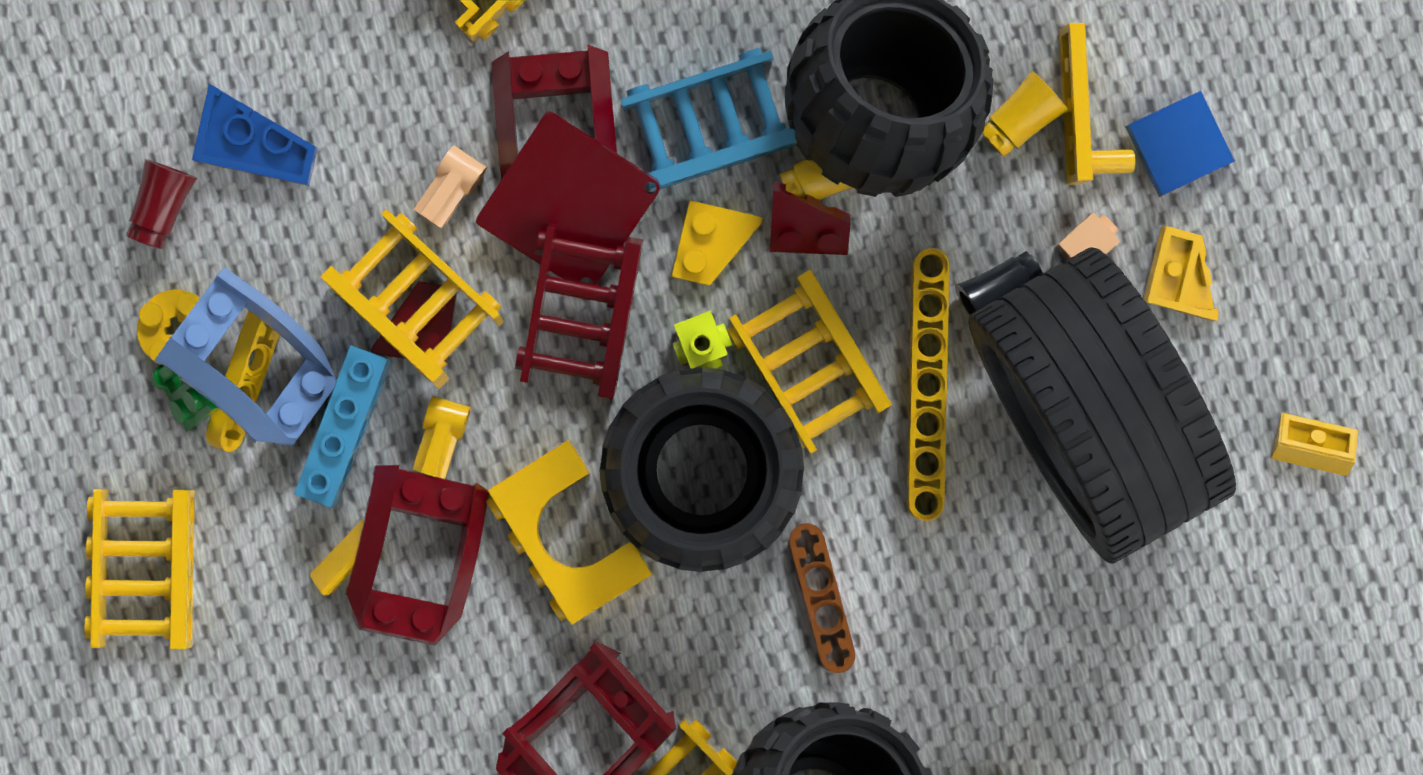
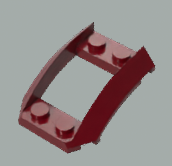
[491,44,617,179]
[345,465,489,646]
[496,642,676,775]

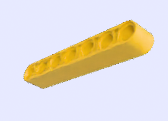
[906,248,950,521]

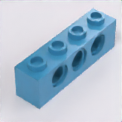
[294,345,392,508]

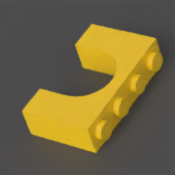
[486,440,653,625]

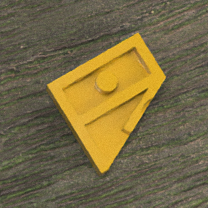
[672,200,763,286]
[1143,226,1219,321]

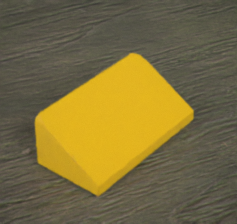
[1271,413,1358,476]
[310,520,364,596]

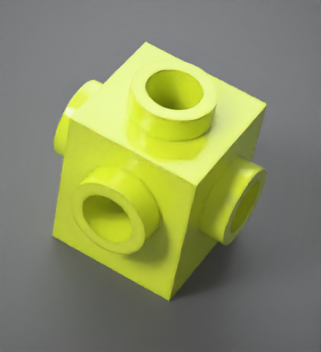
[672,310,732,369]

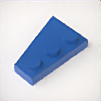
[192,83,318,186]

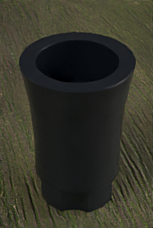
[955,251,1043,316]

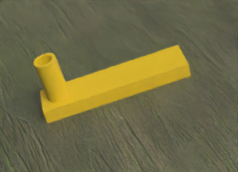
[1059,23,1135,185]

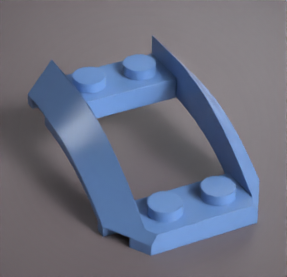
[155,267,337,446]

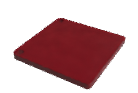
[476,111,660,285]

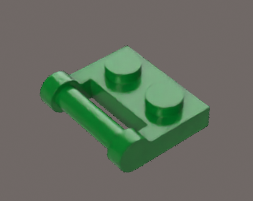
[150,365,219,432]

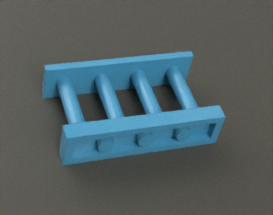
[621,48,797,192]

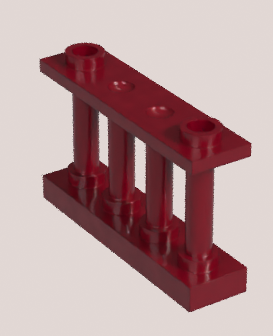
[515,222,644,399]

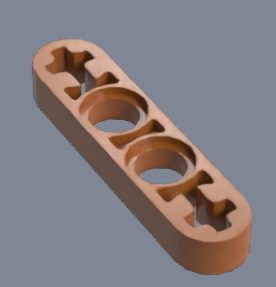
[789,523,856,673]

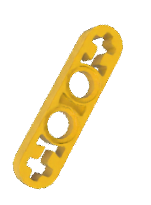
[206,311,280,452]

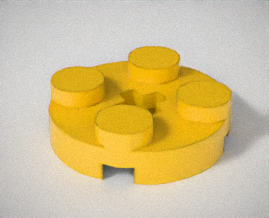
[137,289,200,365]

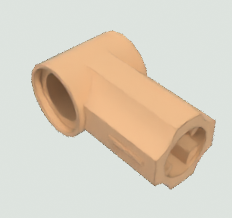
[413,145,487,229]

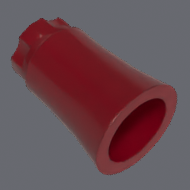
[126,159,197,249]

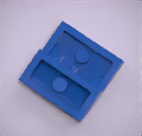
[1125,91,1235,197]

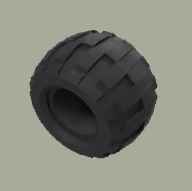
[785,0,994,197]
[599,367,804,572]
[732,702,932,775]

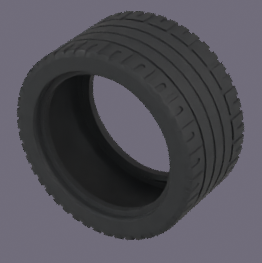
[968,247,1236,564]

